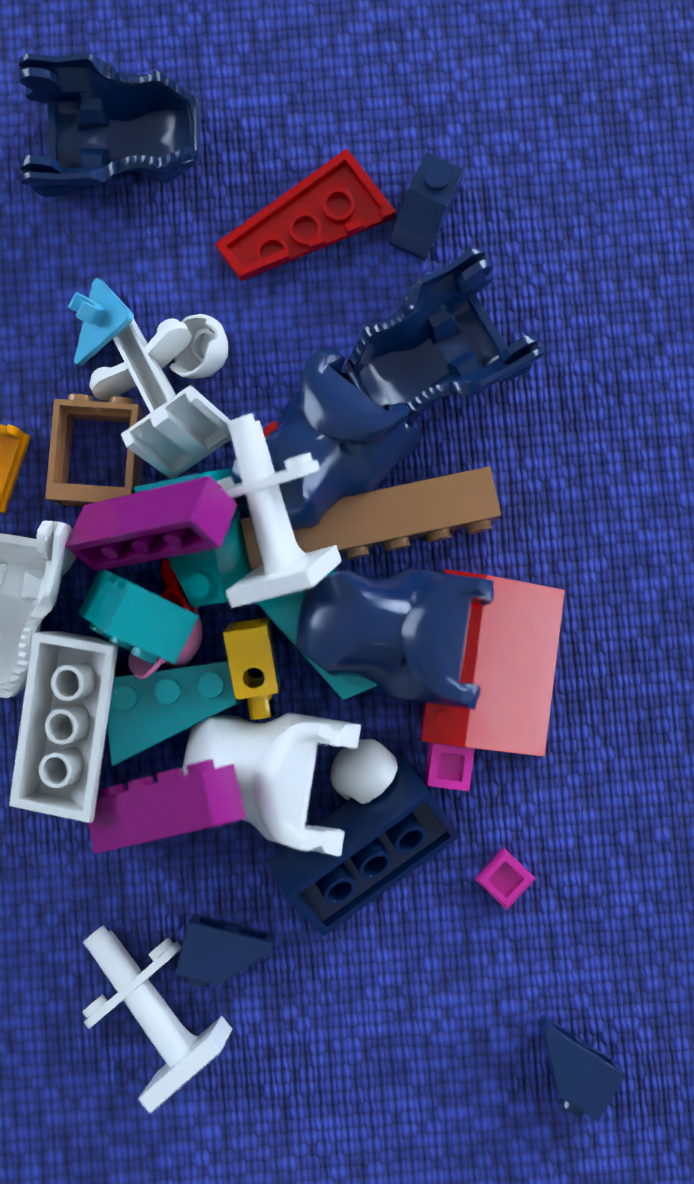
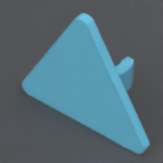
[68,278,134,366]

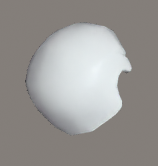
[169,314,228,379]
[330,739,398,804]

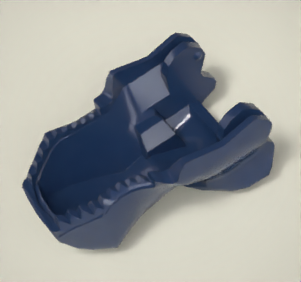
[19,53,200,197]
[344,248,545,422]
[231,348,422,531]
[296,568,495,710]

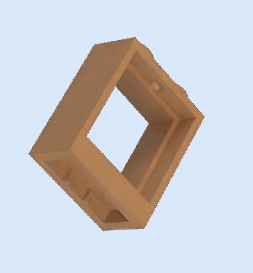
[45,394,146,507]

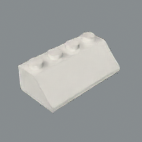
[9,631,118,823]

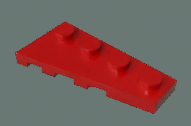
[215,148,396,281]

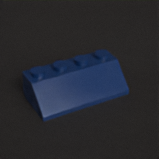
[266,760,461,936]

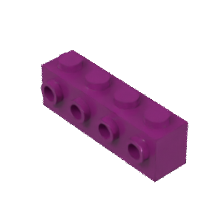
[65,476,237,571]
[88,759,246,854]

